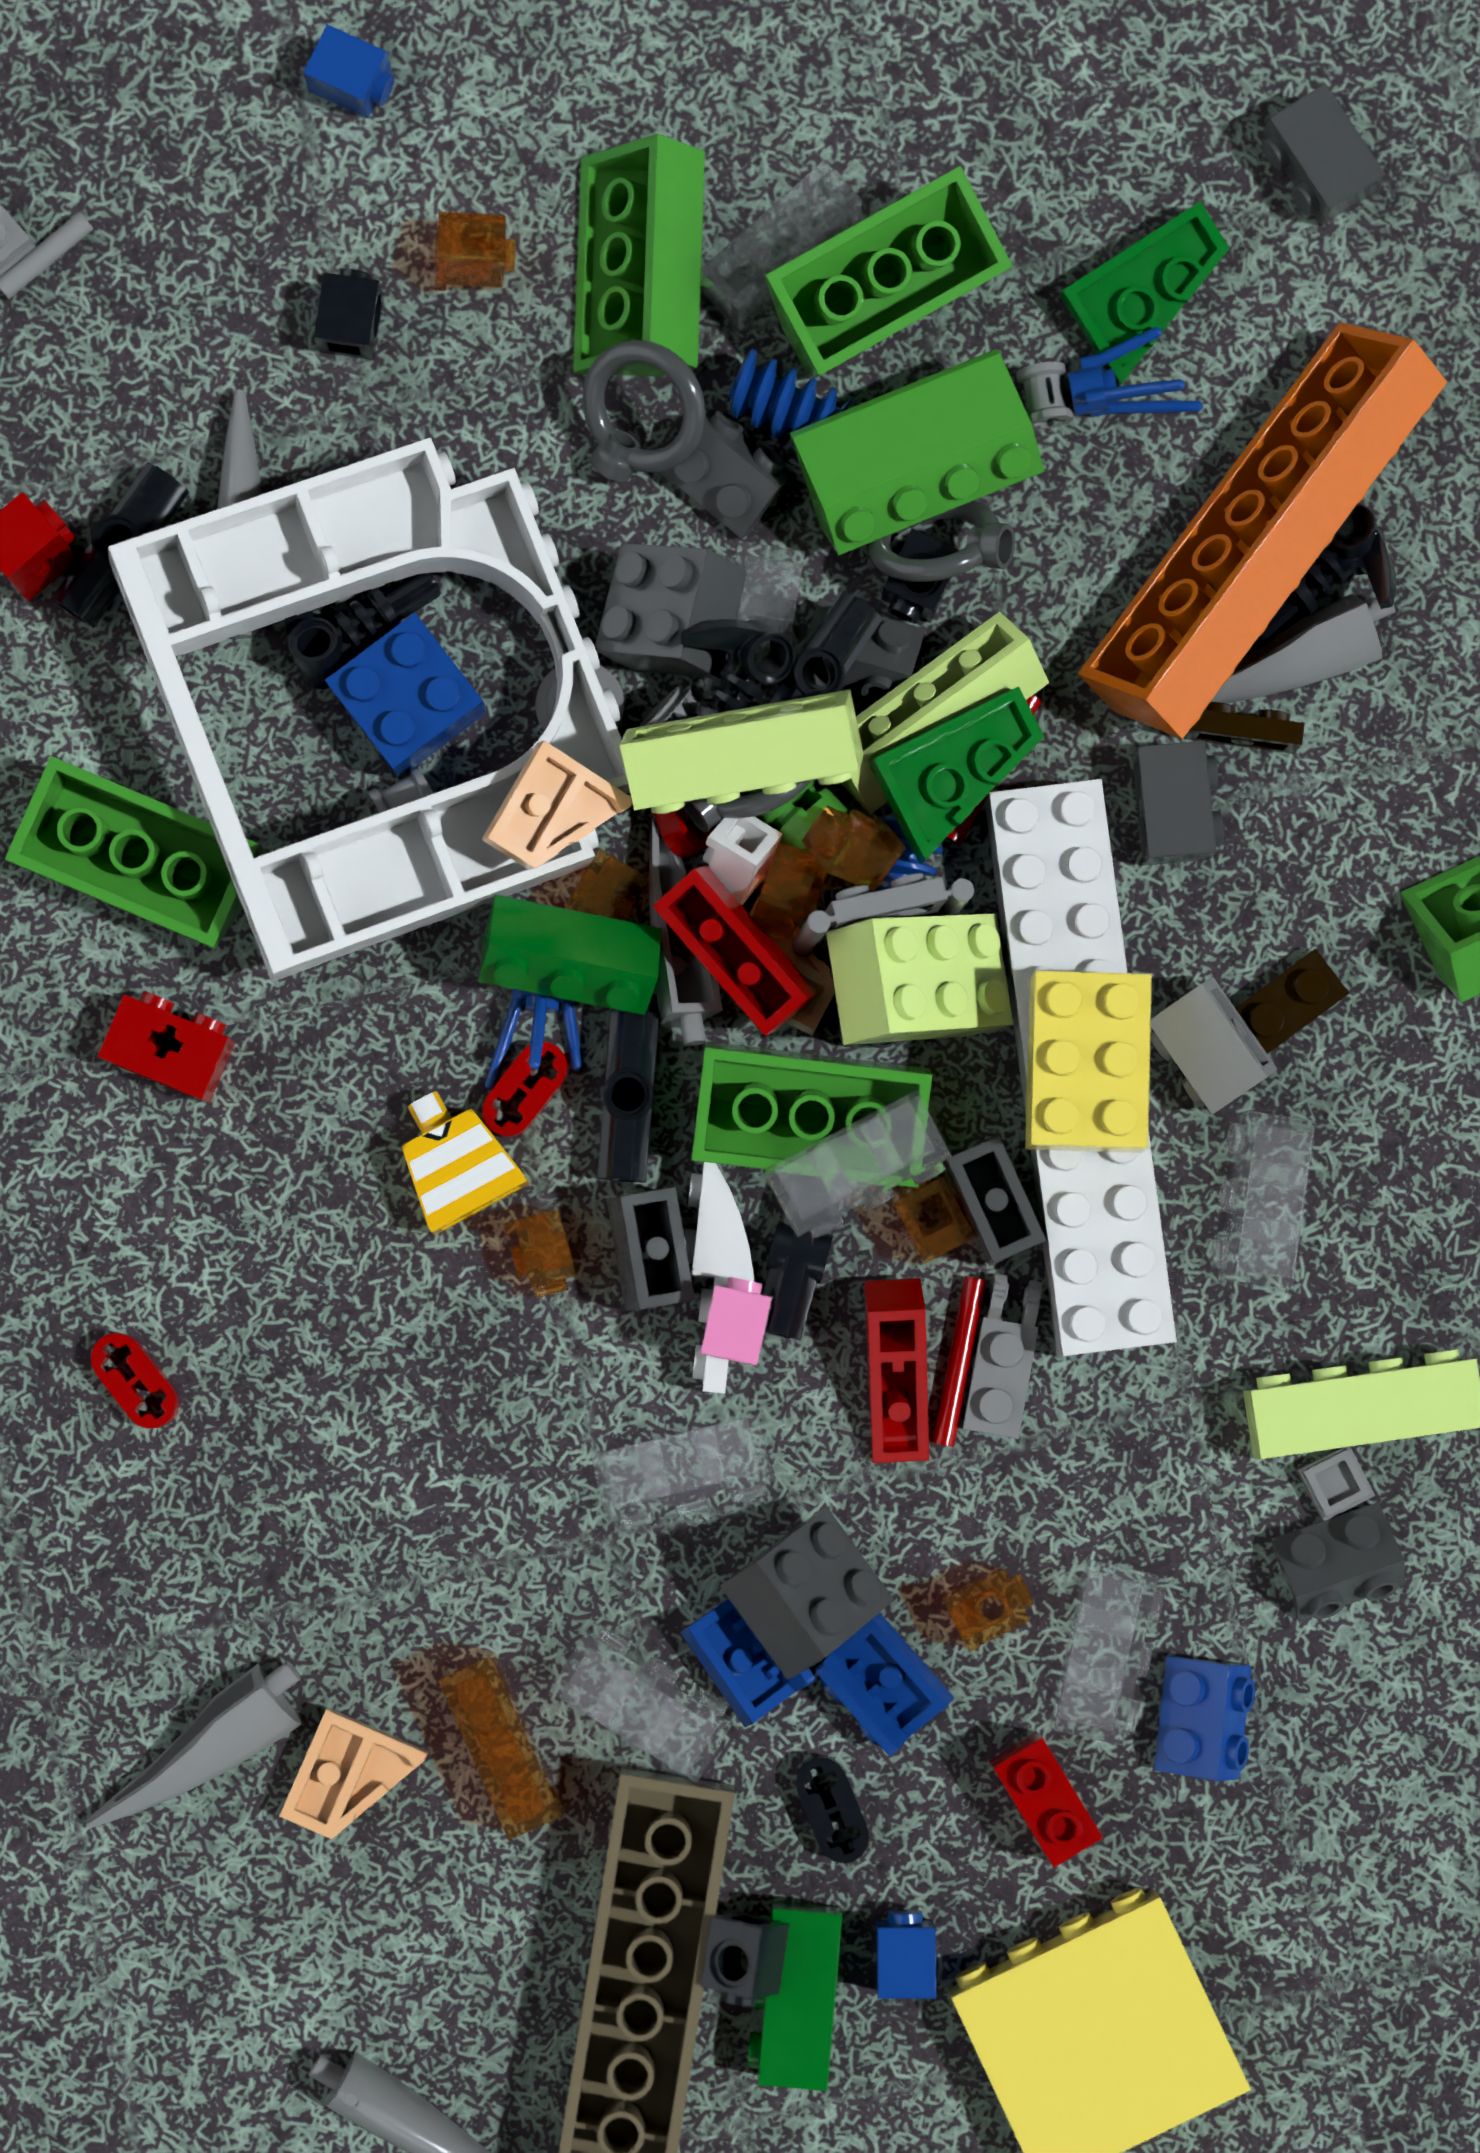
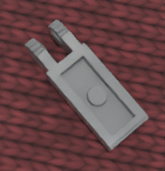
[961,1273,1043,1439]

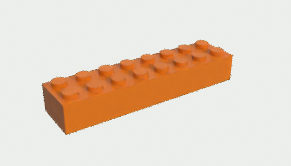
[1077,322,1447,739]

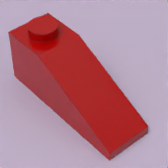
[864,1278,929,1463]

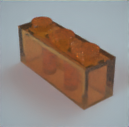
[438,1652,565,1841]

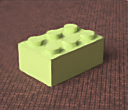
[826,914,1014,1045]

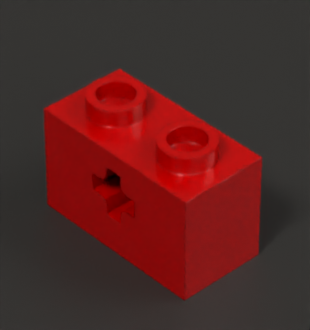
[0,492,79,602]
[97,991,236,1104]
[989,1731,1103,1868]

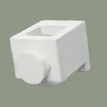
[703,816,782,905]

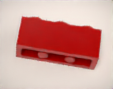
[652,866,819,1036]

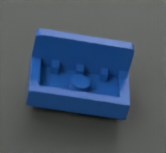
[680,1598,815,1727]
[815,1613,954,1756]
[1154,1656,1255,1781]

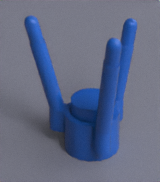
[1068,327,1203,417]
[485,989,582,1091]

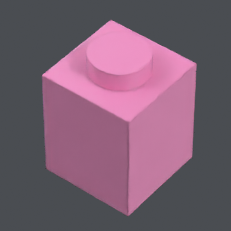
[701,1277,772,1366]

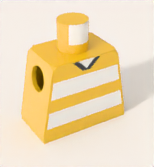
[402,1091,530,1235]

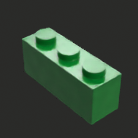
[478,895,662,1015]
[747,1901,843,2091]

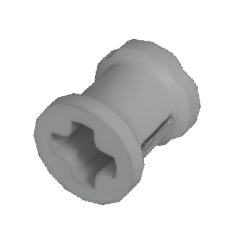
[1016,361,1074,431]
[368,765,433,813]

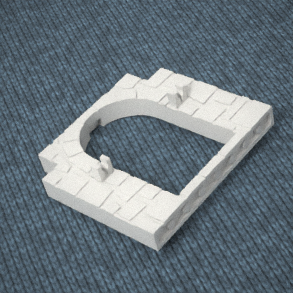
[108,437,630,982]

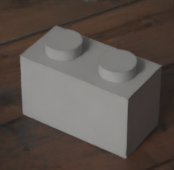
[1150,977,1278,1115]

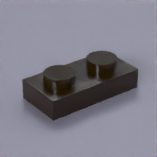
[1183,702,1305,754]
[1235,948,1349,1054]

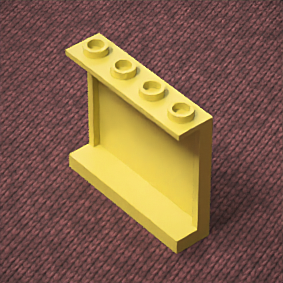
[948,1887,1251,2153]

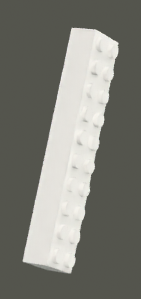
[985,779,1177,1357]

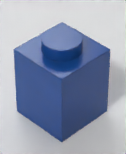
[303,24,395,119]
[875,1909,936,1999]

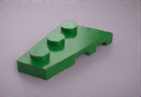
[1059,201,1230,387]
[868,686,1044,864]

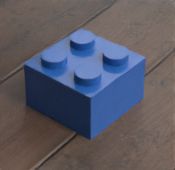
[325,613,487,779]

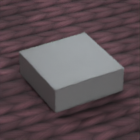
[1296,1447,1375,1521]

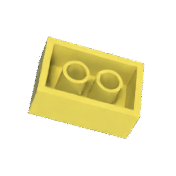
[1025,971,1152,1153]

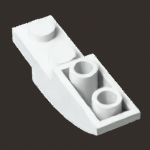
[684,1162,754,1394]

